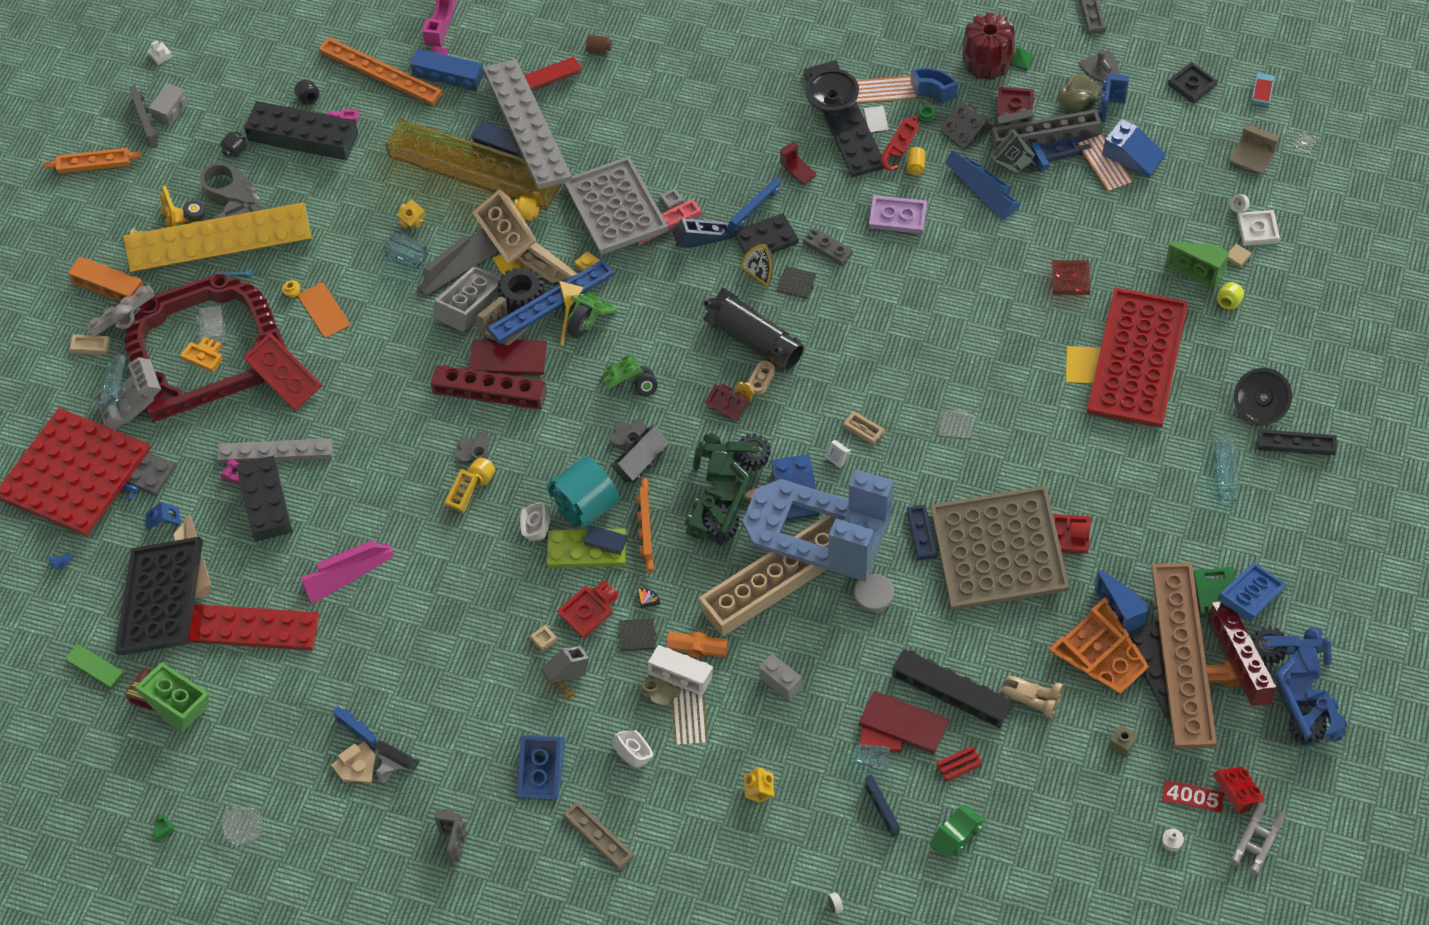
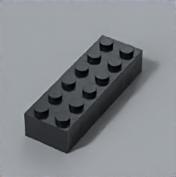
[244,101,359,161]

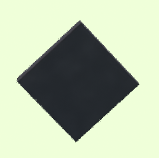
[1167,61,1218,104]

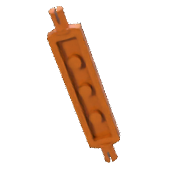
[44,148,141,174]
[636,478,654,573]

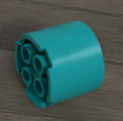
[546,456,619,530]

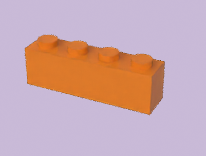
[68,257,144,302]

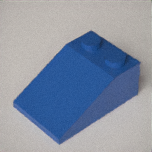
[1102,119,1166,177]
[771,454,820,520]
[1095,570,1149,633]
[517,735,565,799]

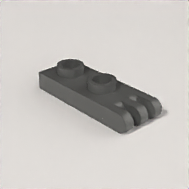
[802,228,853,266]

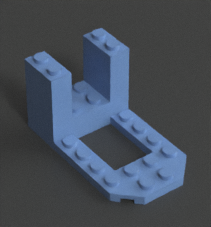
[742,469,894,582]

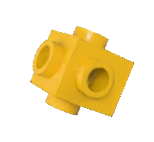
[397,199,427,231]
[744,768,774,803]

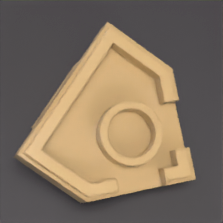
[331,741,377,785]

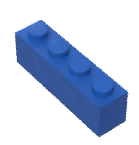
[410,48,484,90]

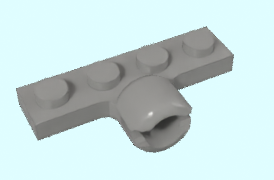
[88,284,155,337]

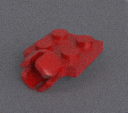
[557,580,619,639]

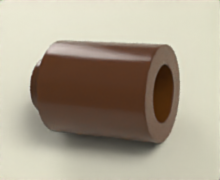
[586,34,613,54]

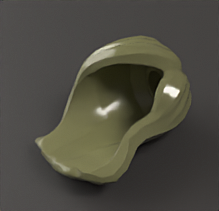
[1057,74,1102,113]

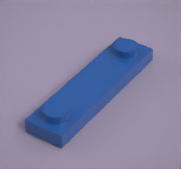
[727,177,782,233]

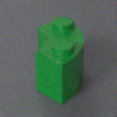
[929,804,985,859]

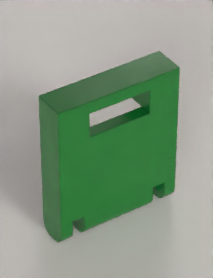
[1193,567,1235,617]

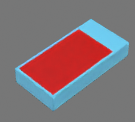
[1251,73,1275,107]

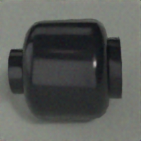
[294,79,320,105]
[220,131,247,158]

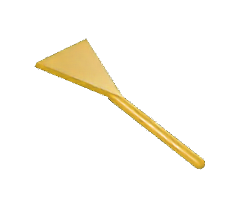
[559,281,584,345]

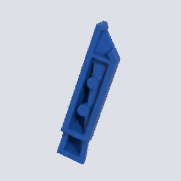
[946,150,1021,220]

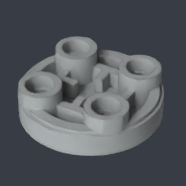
[854,574,894,614]

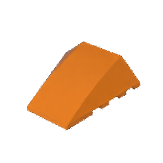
[1048,597,1149,694]

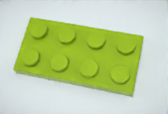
[547,529,626,568]

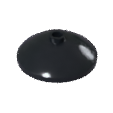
[806,69,859,112]
[1234,368,1292,425]

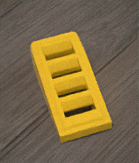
[444,469,478,514]

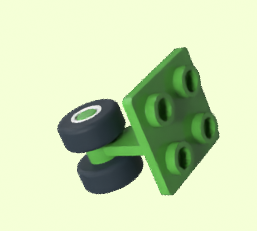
[602,354,658,396]

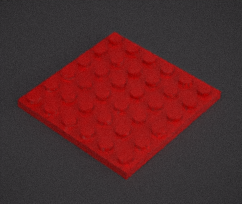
[0,408,151,537]

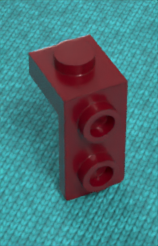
[780,141,816,185]

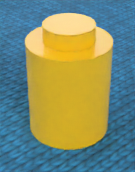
[907,147,925,176]

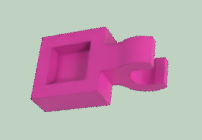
[327,110,359,125]

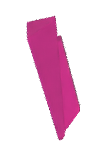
[300,541,394,604]

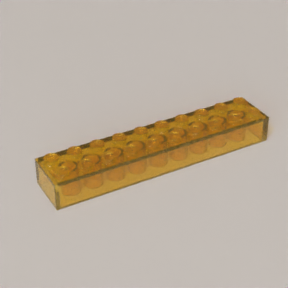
[385,118,562,211]

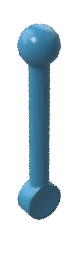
[214,269,253,277]

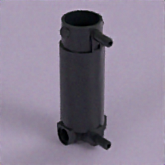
[703,287,804,371]

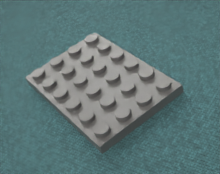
[564,156,669,255]

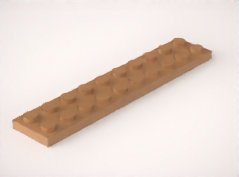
[1151,563,1217,749]

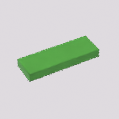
[65,643,125,690]

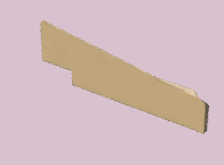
[517,242,577,283]
[173,515,211,598]

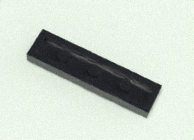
[1257,429,1337,456]

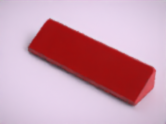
[524,57,582,91]

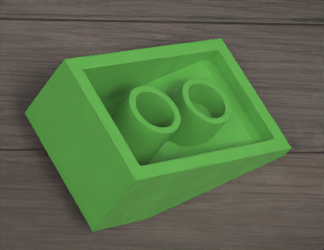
[1165,241,1229,289]
[135,662,209,733]

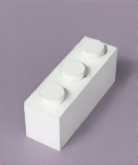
[647,645,713,696]

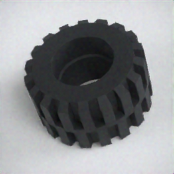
[497,267,545,314]

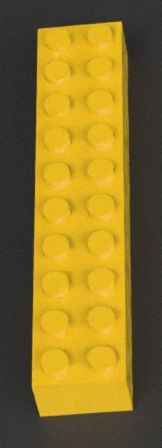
[123,202,312,272]

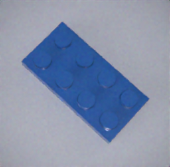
[1217,562,1287,622]

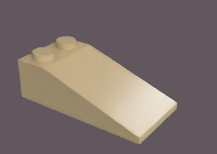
[472,189,537,265]

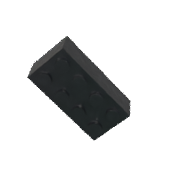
[236,455,293,542]

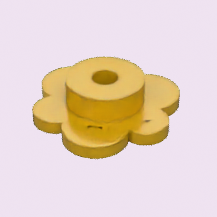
[734,382,754,401]

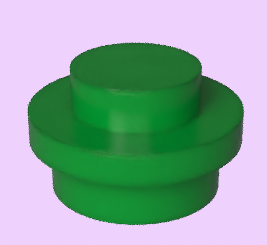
[918,106,935,123]

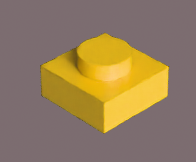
[575,251,600,271]

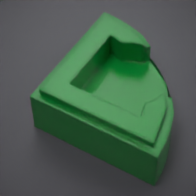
[153,812,175,842]

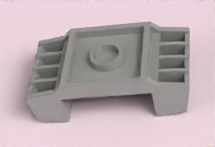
[95,358,161,430]

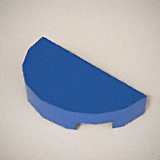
[1031,142,1049,172]

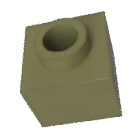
[1109,725,1138,757]

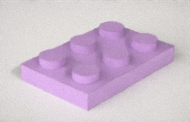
[869,195,927,234]

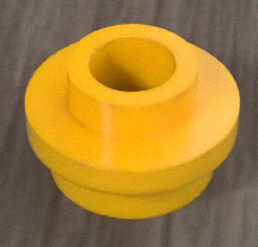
[282,280,300,298]

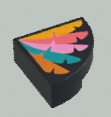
[637,588,660,608]

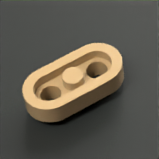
[748,361,775,395]

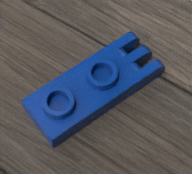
[332,706,378,750]

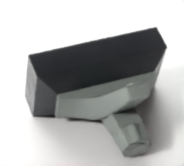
[376,741,420,783]

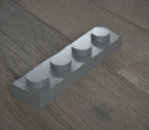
[129,85,159,148]

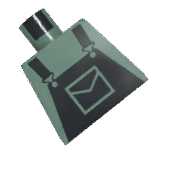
[991,129,1036,173]

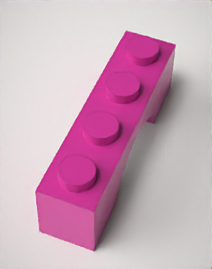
[422,0,458,47]

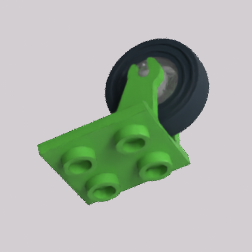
[567,293,618,338]

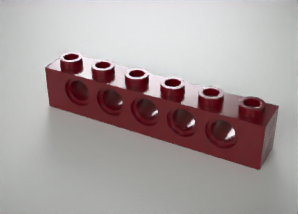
[430,365,547,410]
[1208,602,1276,706]

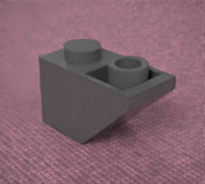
[541,645,589,684]

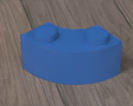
[910,68,958,103]

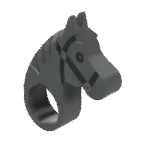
[200,162,262,219]

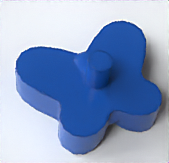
[48,552,72,569]

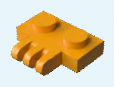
[180,337,223,373]

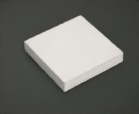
[1237,210,1280,246]

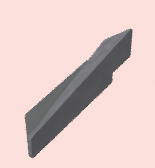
[417,228,499,295]

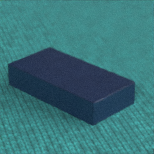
[584,525,627,555]

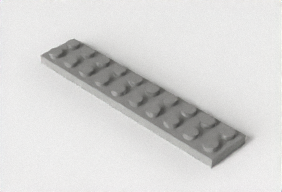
[483,59,572,190]

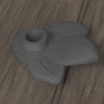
[609,418,645,448]
[455,432,489,462]

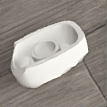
[520,502,550,541]
[612,730,653,768]

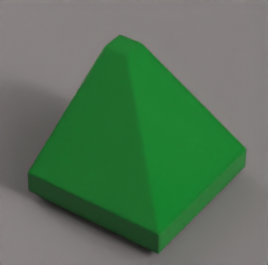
[1011,46,1033,70]

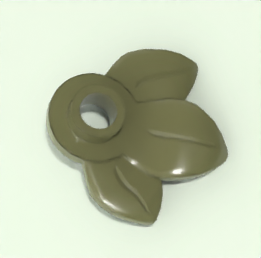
[640,677,681,706]

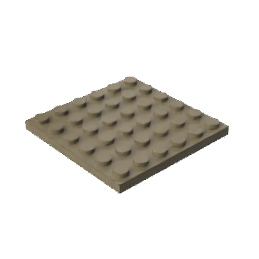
[931,486,1069,610]

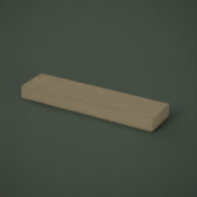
[562,801,635,871]

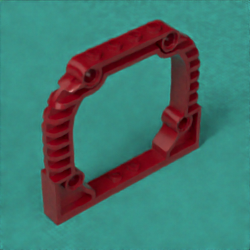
[124,273,287,423]

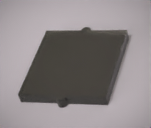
[777,266,816,299]
[618,618,656,651]

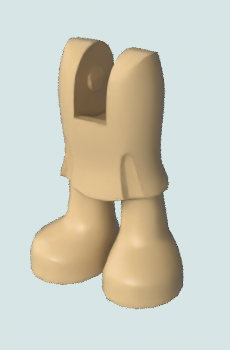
[1000,676,1064,719]

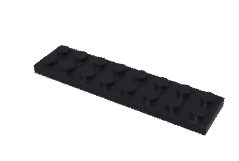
[804,60,884,178]

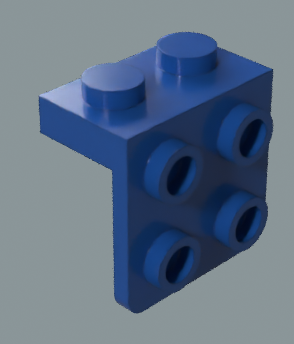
[1099,73,1130,122]

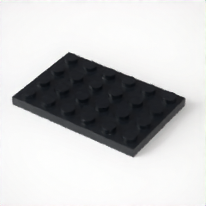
[115,536,203,656]

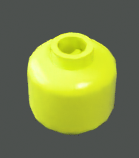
[1217,282,1244,310]

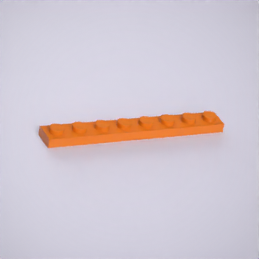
[319,37,443,106]

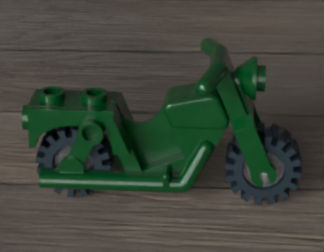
[685,433,771,545]

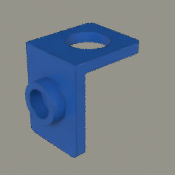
[145,502,180,530]

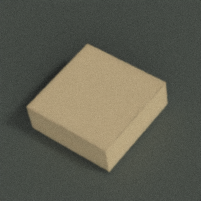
[1228,244,1251,268]
[530,625,558,653]

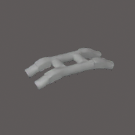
[1230,802,1286,876]

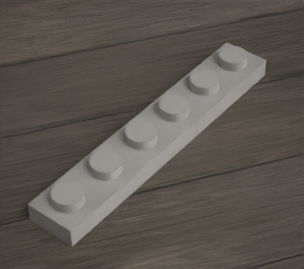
[217,438,333,464]

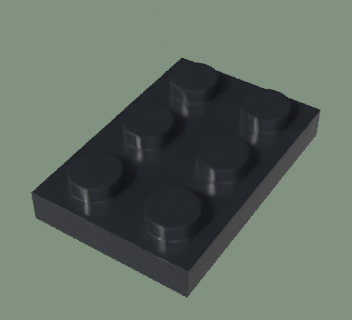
[734,213,799,255]

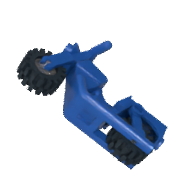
[1251,626,1348,747]

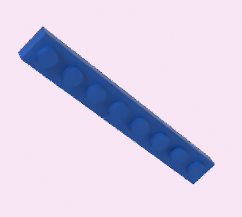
[487,259,614,344]

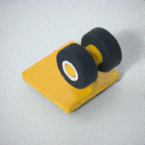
[160,185,205,227]

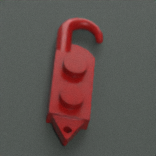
[880,116,919,171]

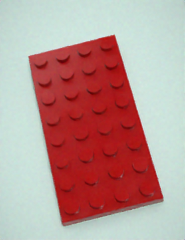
[1087,287,1188,428]

